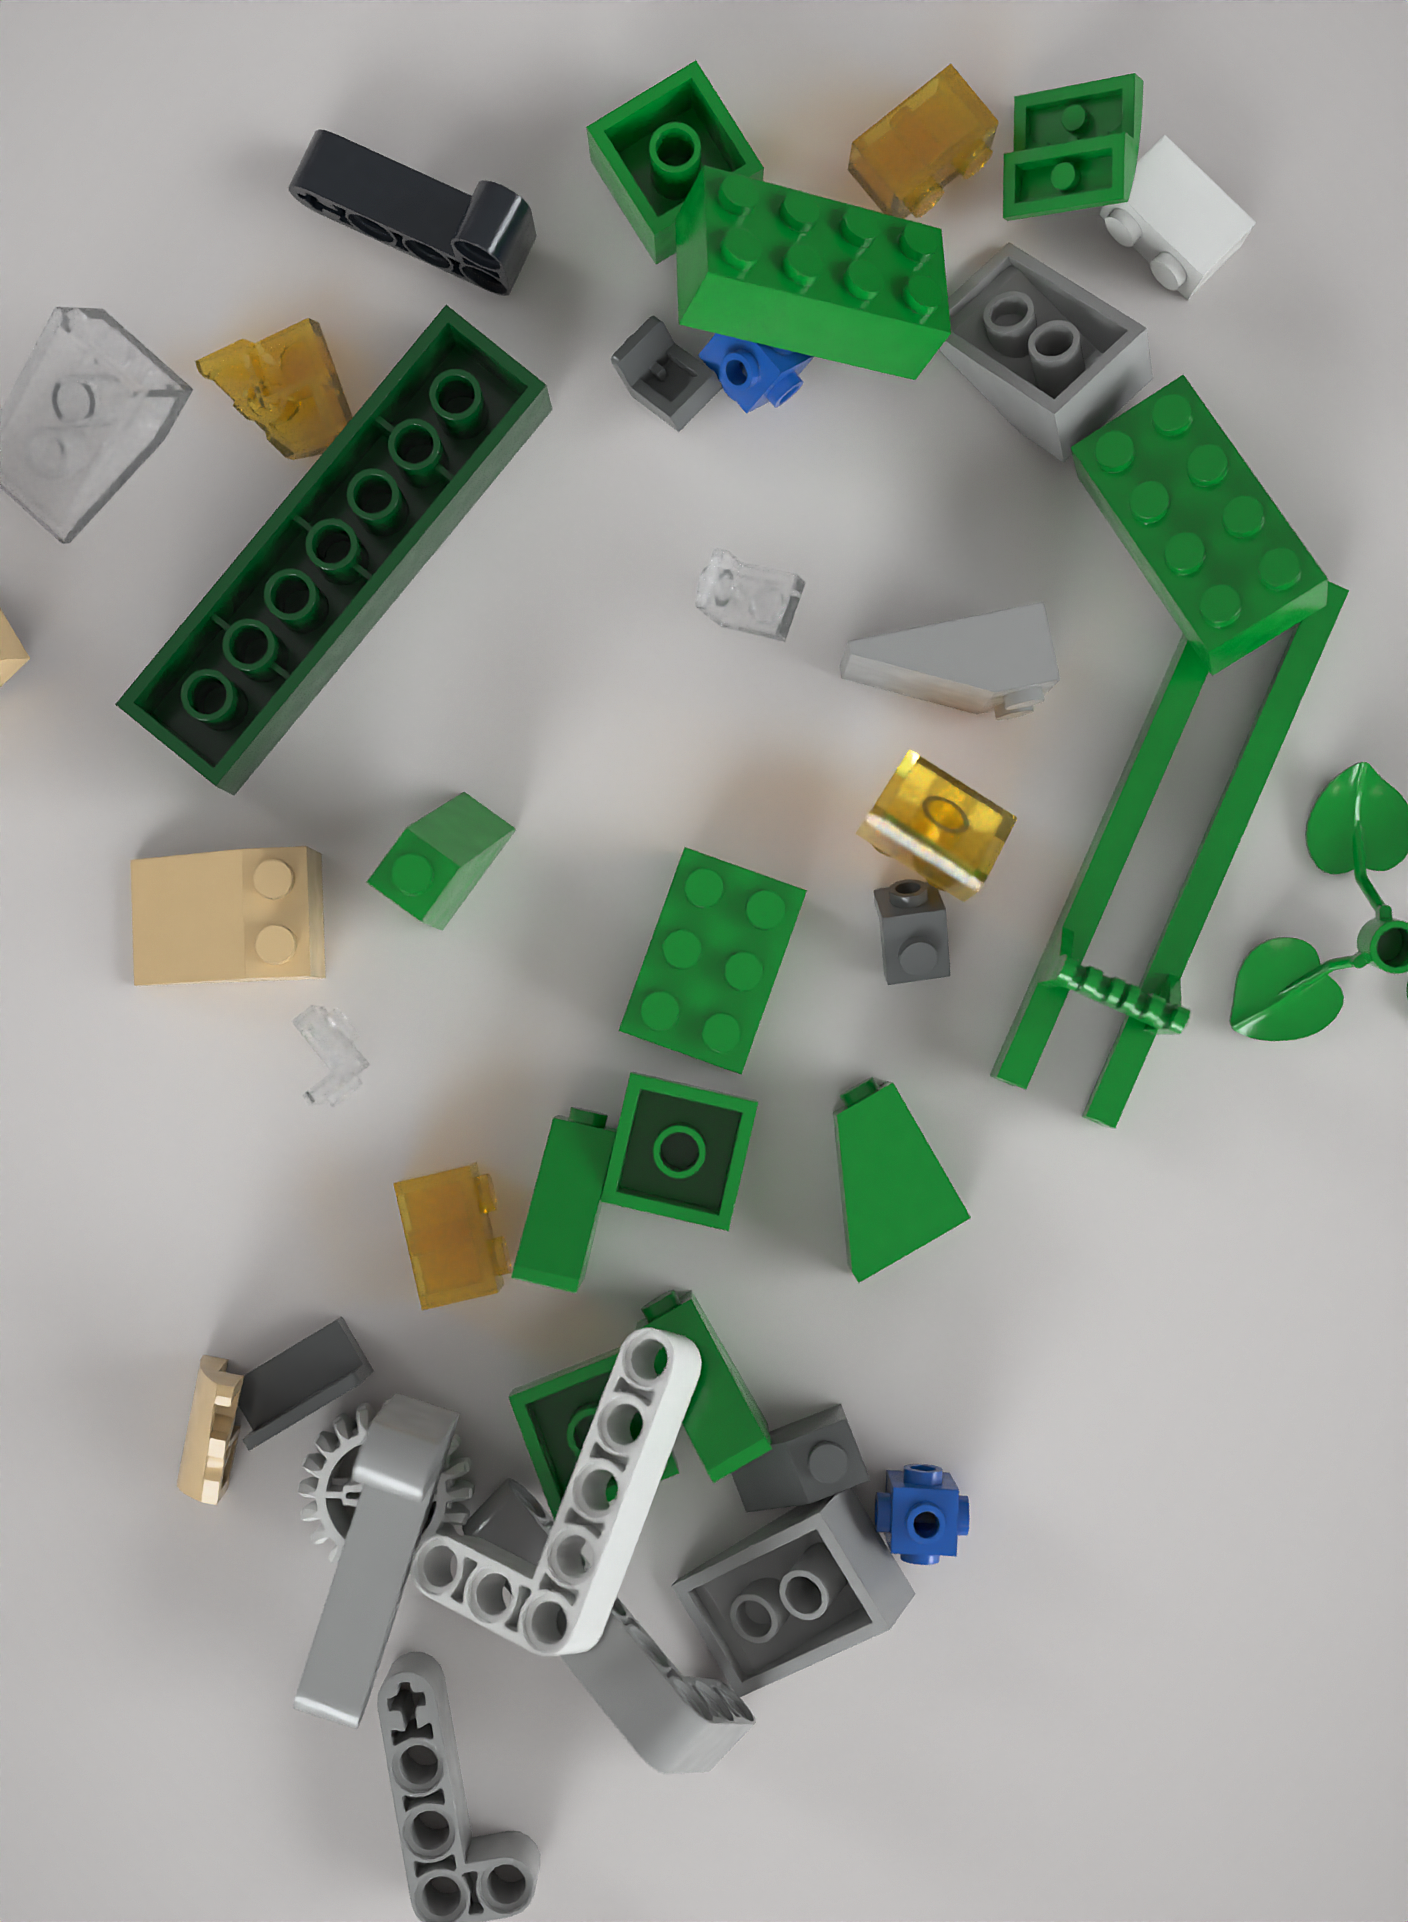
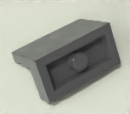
[238,1316,374,1451]

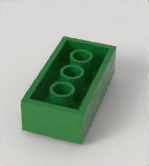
[675,165,951,380]
[1070,374,1328,676]

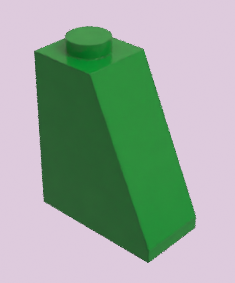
[366,792,516,931]
[833,1077,971,1283]
[511,1107,617,1293]
[635,1290,772,1483]

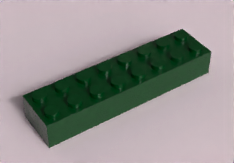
[115,304,553,796]

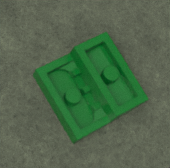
[1003,73,1144,221]

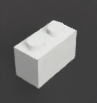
[1099,135,1256,300]

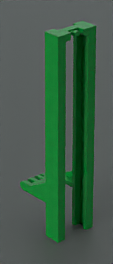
[989,581,1349,1129]

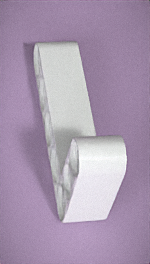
[411,1328,702,1656]

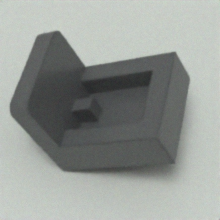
[611,316,723,432]
[874,879,951,985]

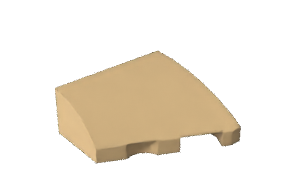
[177,1355,244,1505]

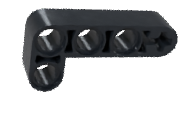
[288,129,537,296]

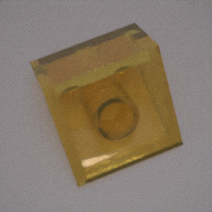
[855,749,1018,902]

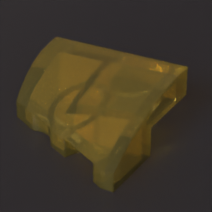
[195,318,353,460]

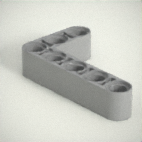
[293,1393,460,1729]
[462,1478,756,1774]

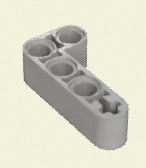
[377,1652,540,1922]

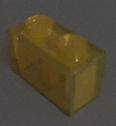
[848,64,999,219]
[393,1162,512,1311]

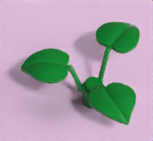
[1229,762,1408,1041]

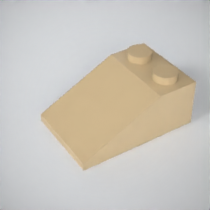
[130,846,326,986]

